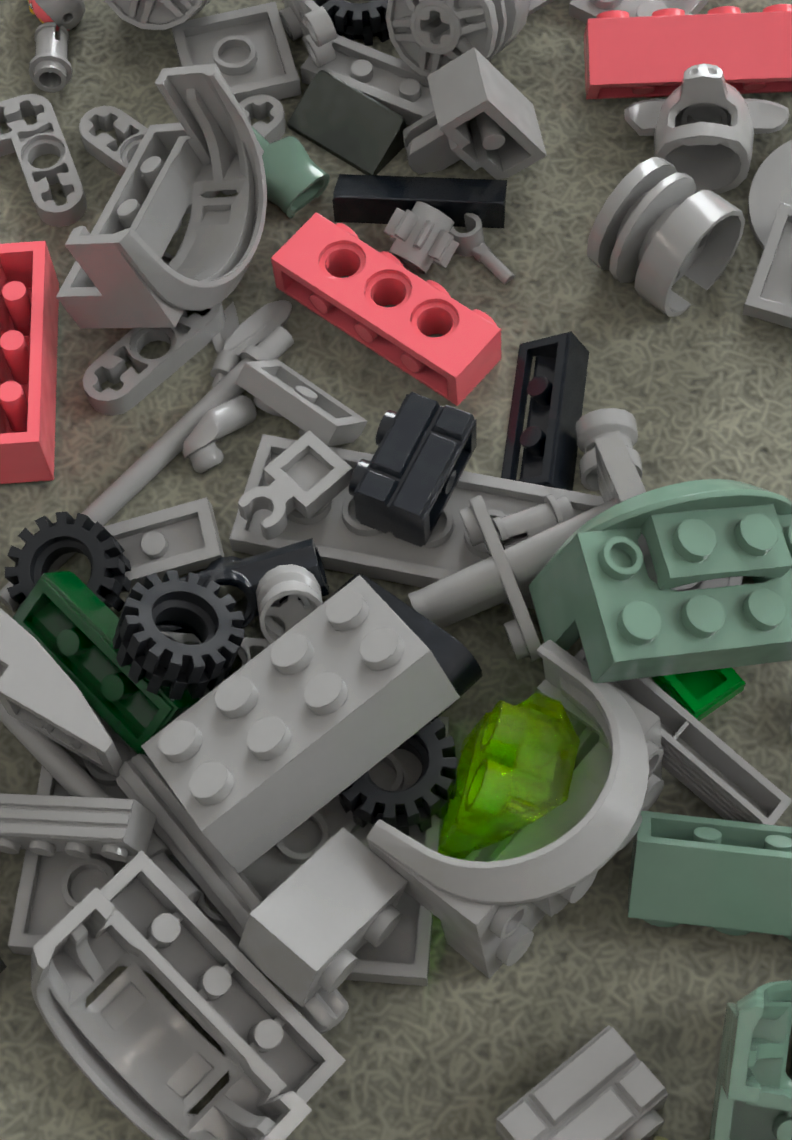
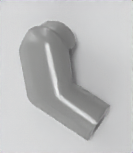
[182,395,257,474]

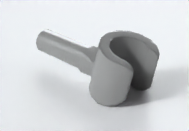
[449,213,515,285]

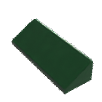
[13,571,200,756]

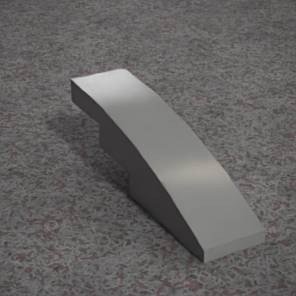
[0,608,123,778]

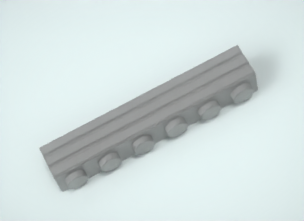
[574,647,792,825]
[0,793,156,861]

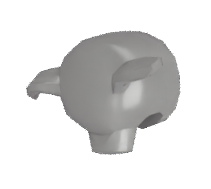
[624,63,790,194]

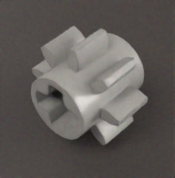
[383,201,459,274]

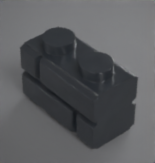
[349,392,477,547]

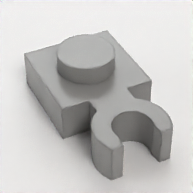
[238,430,353,540]

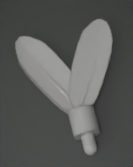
[205,300,292,388]

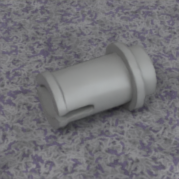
[29,22,73,92]
[492,494,575,550]

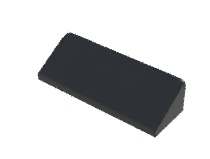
[332,174,507,228]
[501,331,589,491]

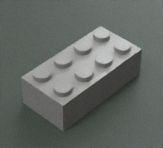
[141,575,460,874]

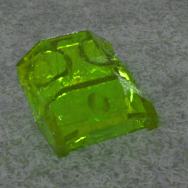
[438,692,580,859]

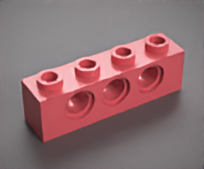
[271,212,502,406]

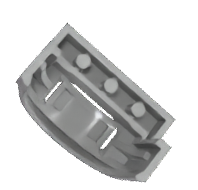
[56,63,267,329]
[366,640,664,979]
[30,850,346,1140]

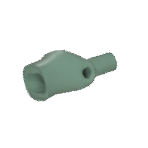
[251,126,330,218]

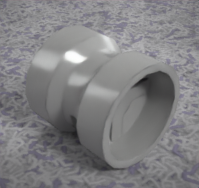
[575,408,643,491]
[256,564,323,644]

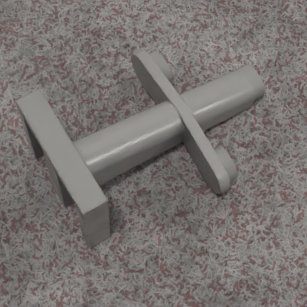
[408,430,657,662]

